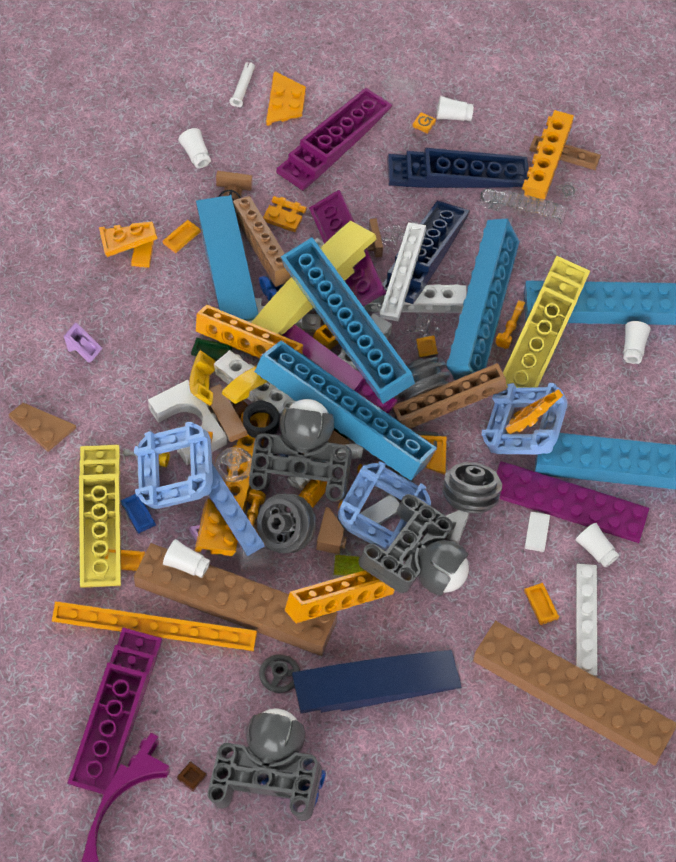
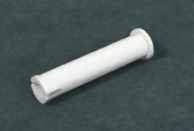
[230,62,255,107]

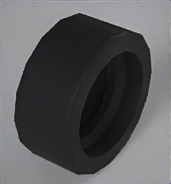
[243,401,279,439]

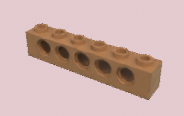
[233,196,291,287]
[393,363,507,429]

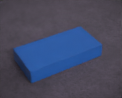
[120,494,156,534]

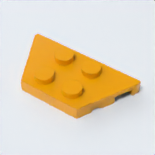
[266,72,306,126]
[505,389,563,434]
[194,499,238,556]

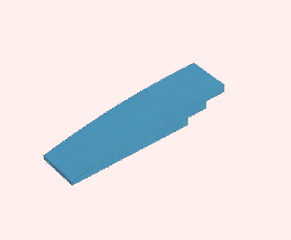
[196,195,258,321]

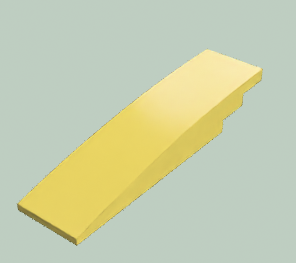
[251,220,377,335]
[503,256,590,388]
[79,445,121,588]

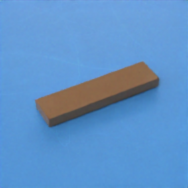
[529,135,601,170]
[209,384,248,442]

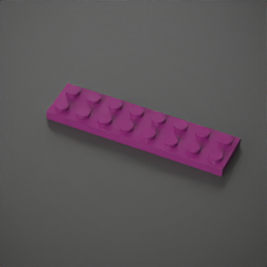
[309,190,386,307]
[496,461,650,543]

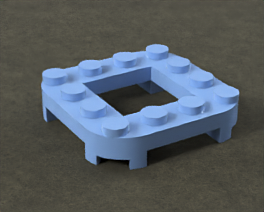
[481,383,568,455]
[134,422,213,509]
[338,461,431,551]

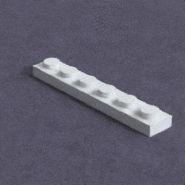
[380,222,426,321]
[576,564,597,677]

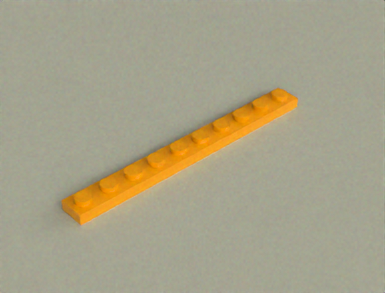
[52,601,257,652]

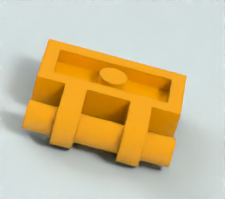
[263,196,307,232]

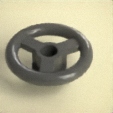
[259,654,300,693]

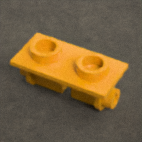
[298,479,327,508]

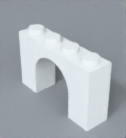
[148,380,227,465]

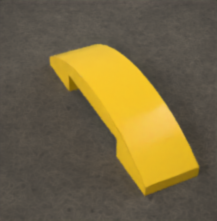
[189,350,215,406]
[222,366,268,404]

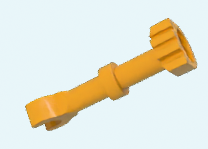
[495,300,525,349]
[246,489,266,526]

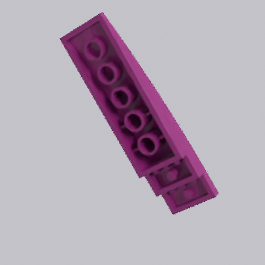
[276,88,392,191]
[67,628,163,795]

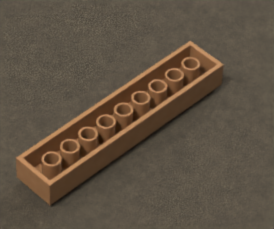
[134,543,338,656]
[473,620,676,766]

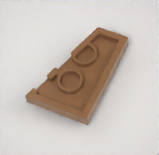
[9,403,76,452]

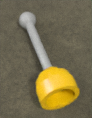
[123,449,170,468]

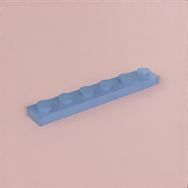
[209,464,265,556]

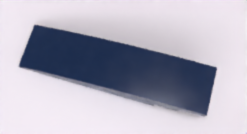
[387,148,529,188]
[383,201,470,304]
[292,650,462,714]

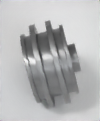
[397,357,450,401]
[442,462,502,513]
[257,494,316,553]

